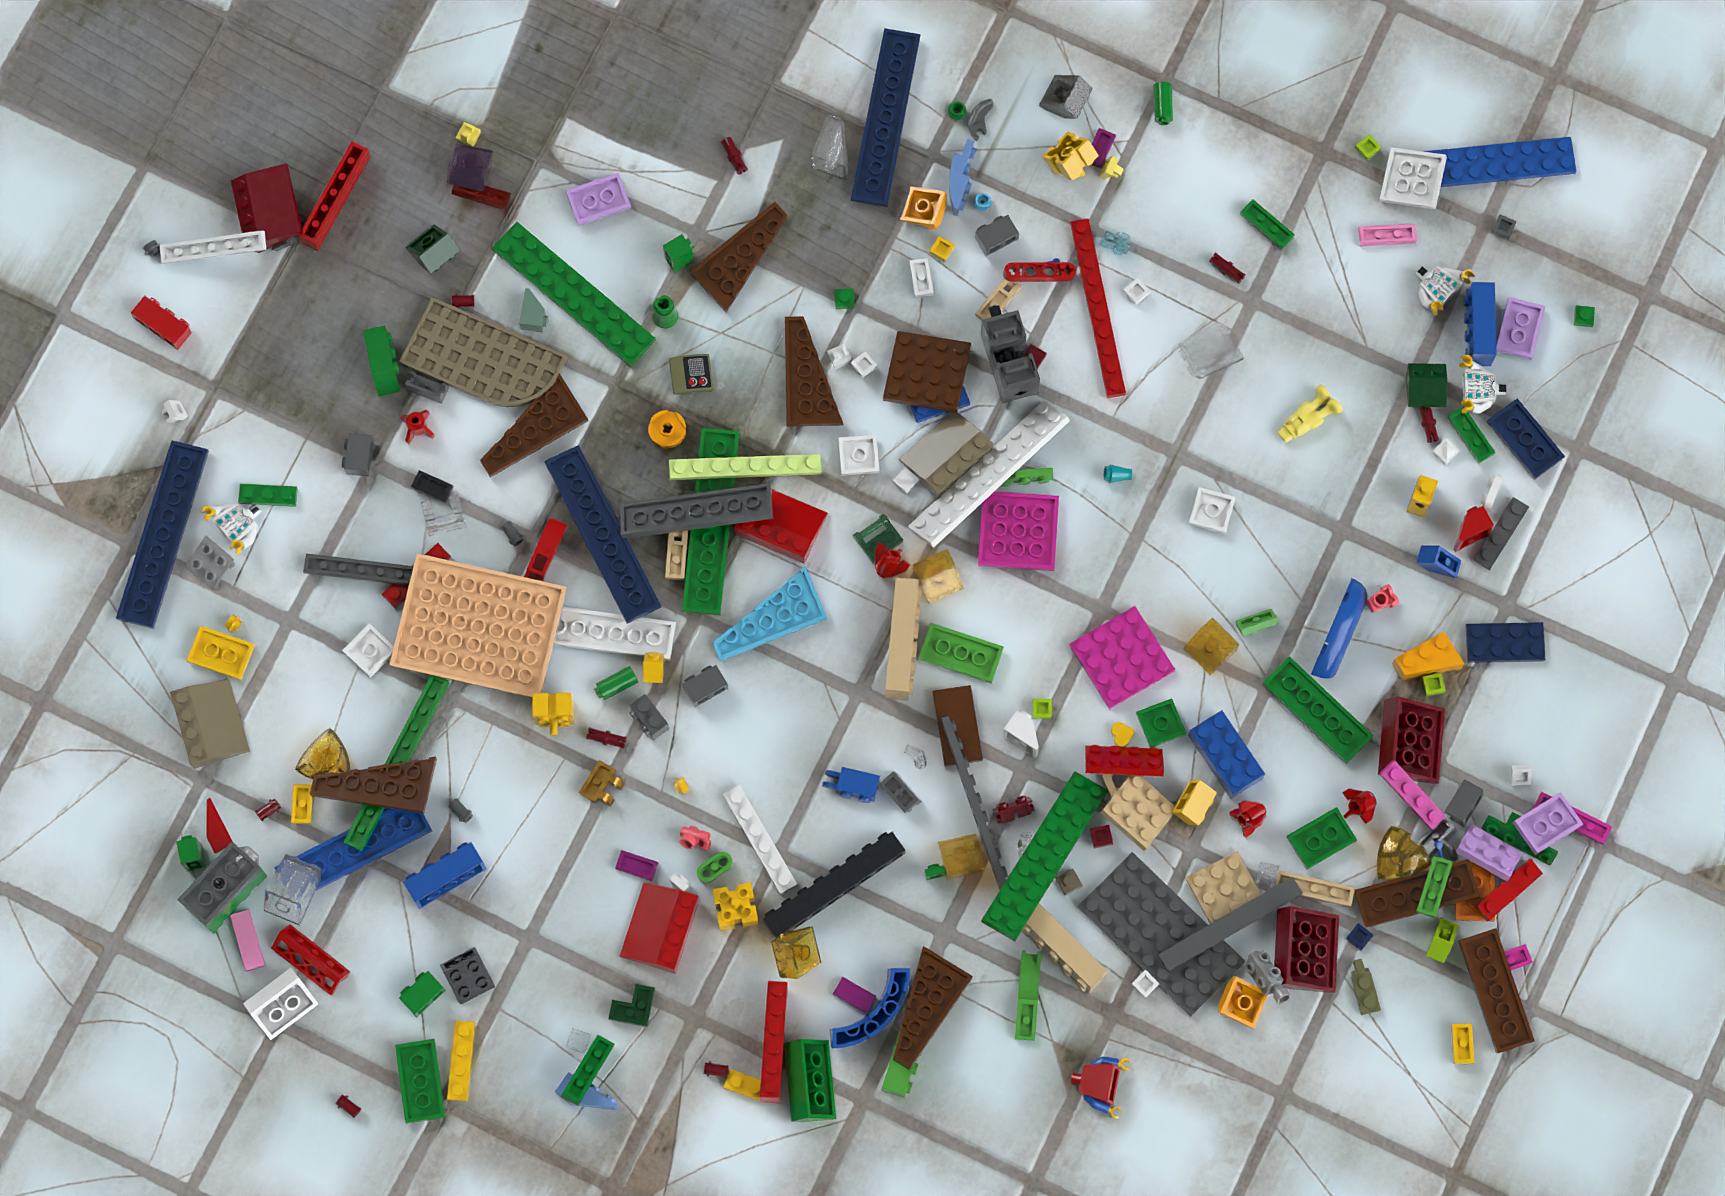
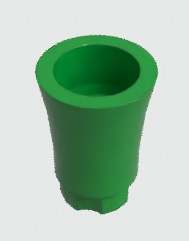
[652,295,678,329]

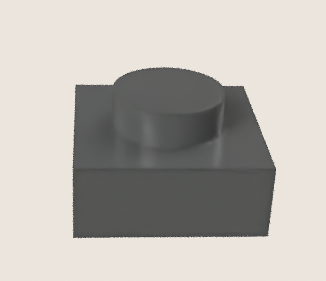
[1492,214,1517,240]

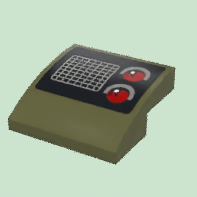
[669,354,714,395]

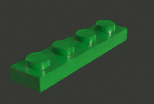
[561,1035,615,1106]

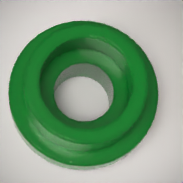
[948,101,967,120]

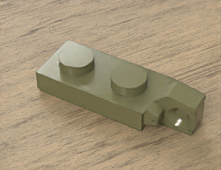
[1351,958,1381,1015]

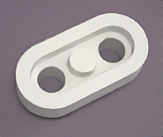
[1481,474,1503,511]

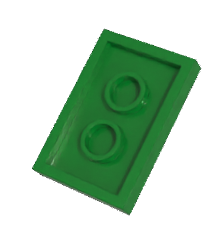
[1286,807,1357,870]

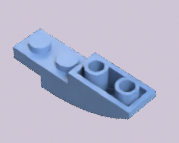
[949,139,977,216]

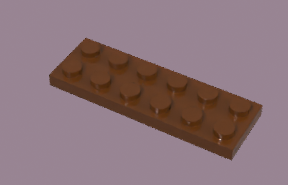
[1355,859,1480,928]
[1458,928,1535,1054]

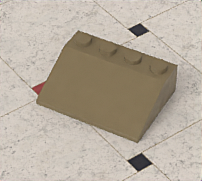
[899,412,994,499]
[170,679,250,769]

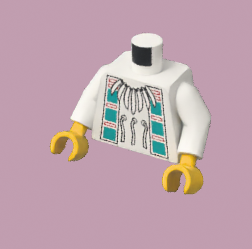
[1416,266,1475,315]
[1459,355,1506,414]
[200,504,261,555]

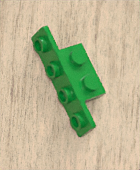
[1481,812,1558,865]

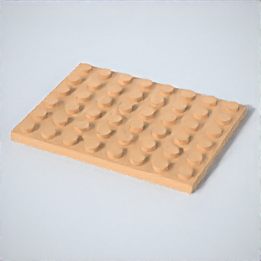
[390,553,567,698]

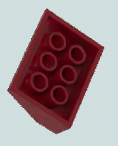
[231,163,303,253]
[1378,696,1445,784]
[1274,906,1339,993]

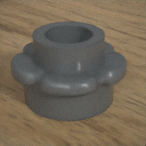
[143,240,160,257]

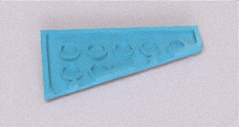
[713,567,827,662]

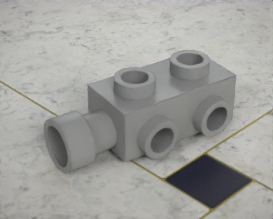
[1244,950,1291,1005]

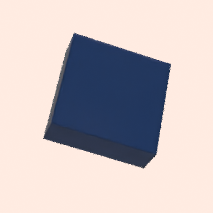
[1346,923,1374,951]

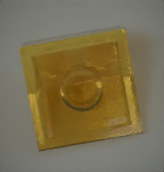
[913,549,963,604]
[1183,617,1240,676]
[938,834,985,880]
[771,926,822,979]

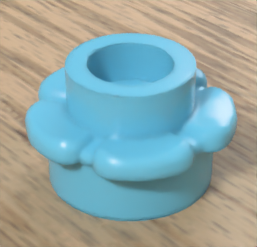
[973,193,992,211]

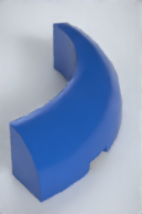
[1311,578,1367,679]
[830,968,910,1049]

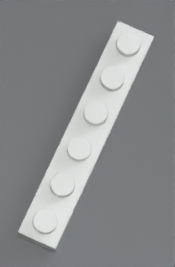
[160,231,266,264]
[723,785,797,895]

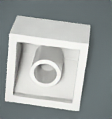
[1003,710,1039,758]

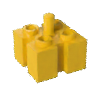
[1042,132,1098,181]
[533,692,574,736]
[713,882,759,931]

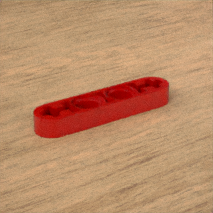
[1003,262,1076,282]

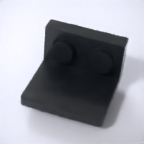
[440,947,495,1004]

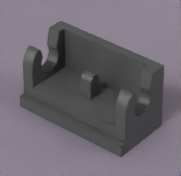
[405,371,449,404]
[880,771,922,813]
[1445,779,1484,827]

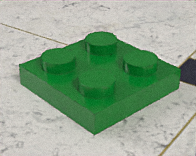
[1136,699,1187,748]

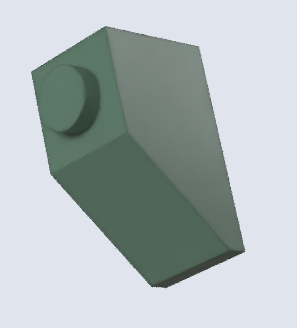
[519,288,548,333]

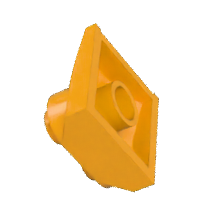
[900,186,947,230]
[1218,976,1268,1029]

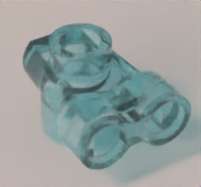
[1099,231,1131,255]

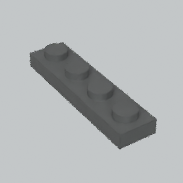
[1473,497,1529,570]

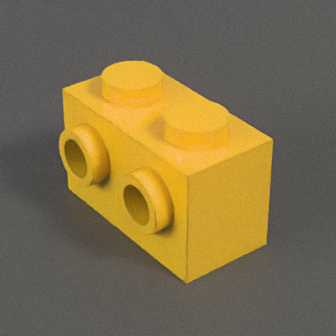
[1172,780,1217,825]

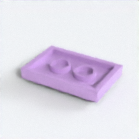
[566,173,631,226]
[1497,297,1545,360]
[1513,792,1583,855]
[1456,824,1522,881]

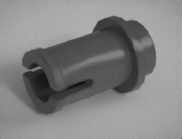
[501,521,523,546]
[448,798,473,823]

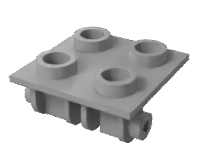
[185,536,235,589]

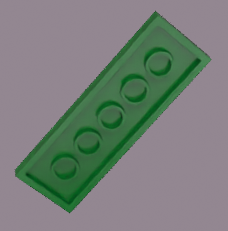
[1262,656,1374,764]

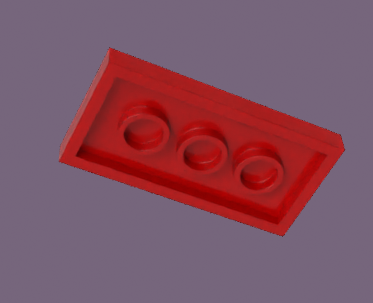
[1085,745,1164,777]

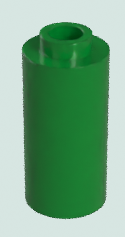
[1153,82,1173,125]
[594,666,639,701]

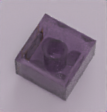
[447,143,493,191]

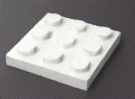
[1380,147,1447,209]

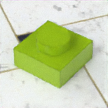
[1355,134,1382,161]
[1422,673,1446,697]
[1032,699,1052,719]

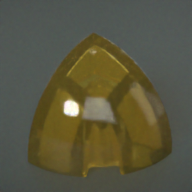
[295,727,350,779]
[1377,826,1431,879]

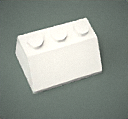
[243,968,318,1040]

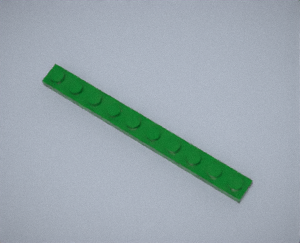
[343,675,450,852]

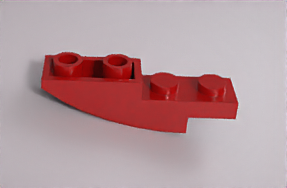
[524,517,567,581]

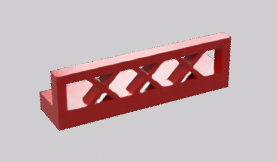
[271,924,350,995]

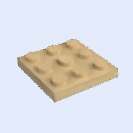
[1100,775,1175,851]
[1185,851,1261,924]

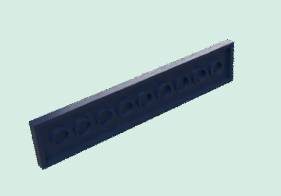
[851,28,921,207]
[116,440,209,629]
[544,445,661,624]

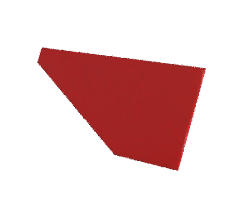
[206,798,233,853]

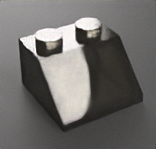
[1039,75,1093,119]

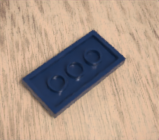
[1487,398,1565,480]
[1465,622,1546,663]

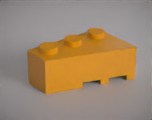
[1392,632,1464,680]

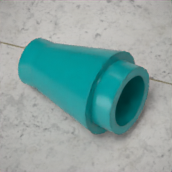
[1103,464,1132,483]

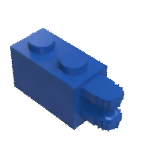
[822,767,880,803]

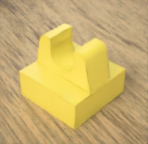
[455,122,481,148]
[1099,156,1123,180]

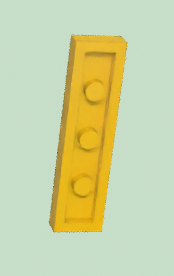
[447,1021,475,1102]

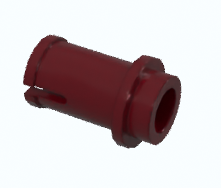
[452,294,475,308]
[255,798,281,821]
[703,1061,729,1078]
[335,1094,362,1118]

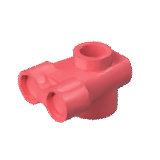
[1366,584,1399,613]
[679,826,711,851]

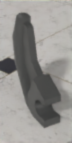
[967,99,993,141]

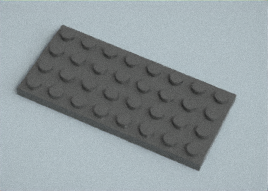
[1078,852,1245,1017]

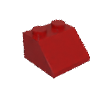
[1454,506,1494,552]

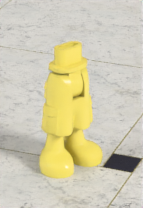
[1277,384,1343,443]

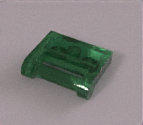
[853,513,903,563]

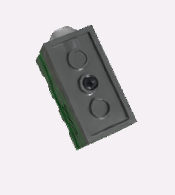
[177,842,267,934]

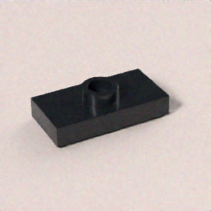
[411,470,454,504]

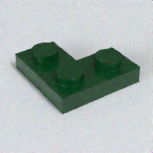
[608,984,655,1027]

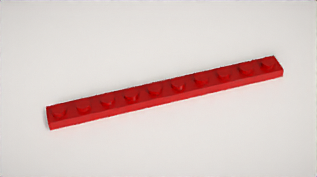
[1070,218,1126,399]

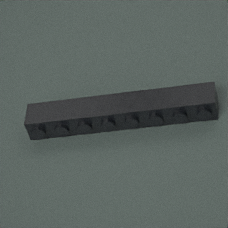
[763,831,906,941]

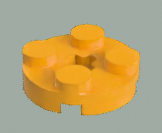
[648,410,686,449]

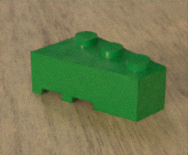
[363,325,400,396]

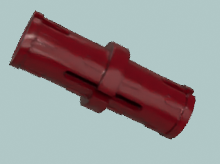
[721,137,748,175]
[1209,252,1246,284]
[1419,407,1439,443]
[586,727,627,749]

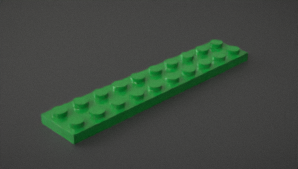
[492,222,656,367]
[682,428,740,616]
[981,771,1108,942]

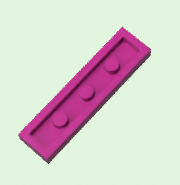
[1379,760,1446,830]
[1533,792,1612,845]

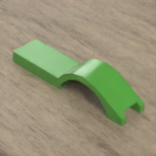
[1015,950,1042,1041]

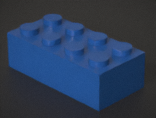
[1464,282,1497,366]
[1188,710,1265,799]
[403,842,486,909]

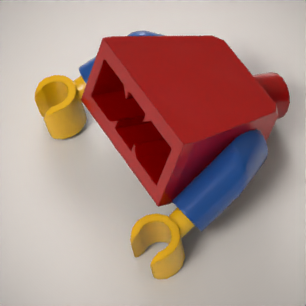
[1071,1056,1130,1119]

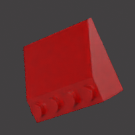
[734,483,828,564]
[619,882,699,974]

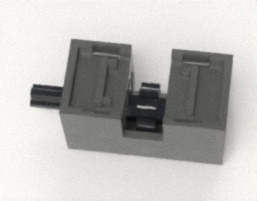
[981,305,1040,404]

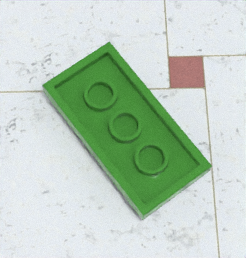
[919,623,1004,684]

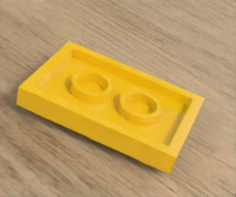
[186,625,255,681]

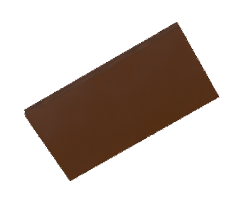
[933,685,983,767]

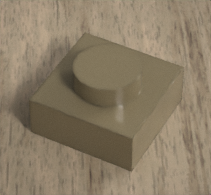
[1056,869,1083,896]

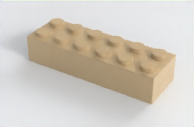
[885,577,922,701]
[1022,903,1107,994]

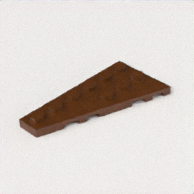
[690,202,787,313]
[785,316,843,427]
[480,373,588,478]
[310,756,437,814]
[893,946,973,1070]

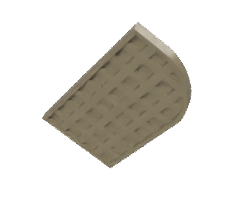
[399,297,568,407]

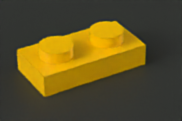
[291,784,313,824]
[1451,1023,1474,1064]
[723,1069,761,1101]

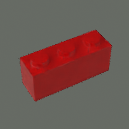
[131,295,192,350]

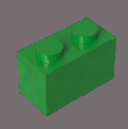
[663,234,694,273]
[176,835,206,871]
[399,971,446,1018]

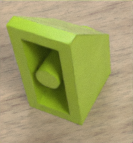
[1426,917,1459,963]

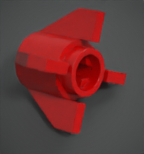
[400,410,435,444]
[875,543,911,578]
[1342,789,1377,824]
[1229,800,1267,837]

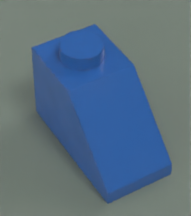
[1416,545,1461,578]

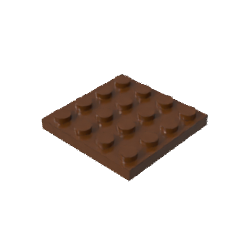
[883,331,971,413]

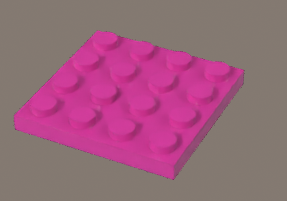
[978,491,1059,571]
[1069,606,1175,710]

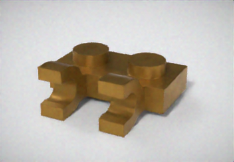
[579,760,625,807]

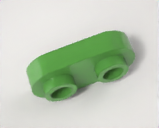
[697,852,733,884]

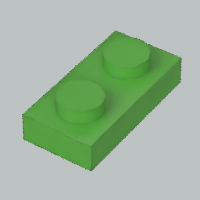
[1236,609,1279,636]

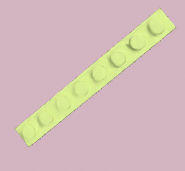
[668,454,822,480]

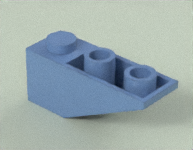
[555,1072,618,1110]

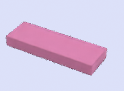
[1358,224,1417,247]
[230,909,265,972]

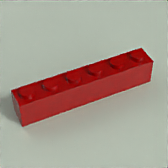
[298,141,371,251]
[760,981,788,1104]

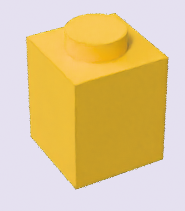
[643,652,664,683]

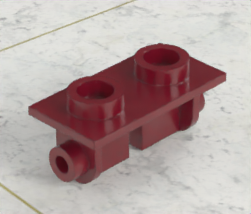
[992,796,1035,824]

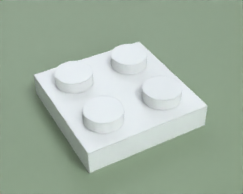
[838,435,879,476]
[1189,487,1236,534]
[342,623,394,678]

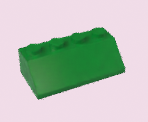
[784,1039,836,1122]

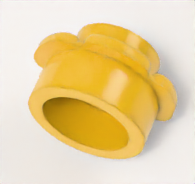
[225,614,242,632]
[673,776,690,795]

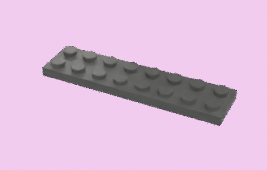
[620,483,773,538]

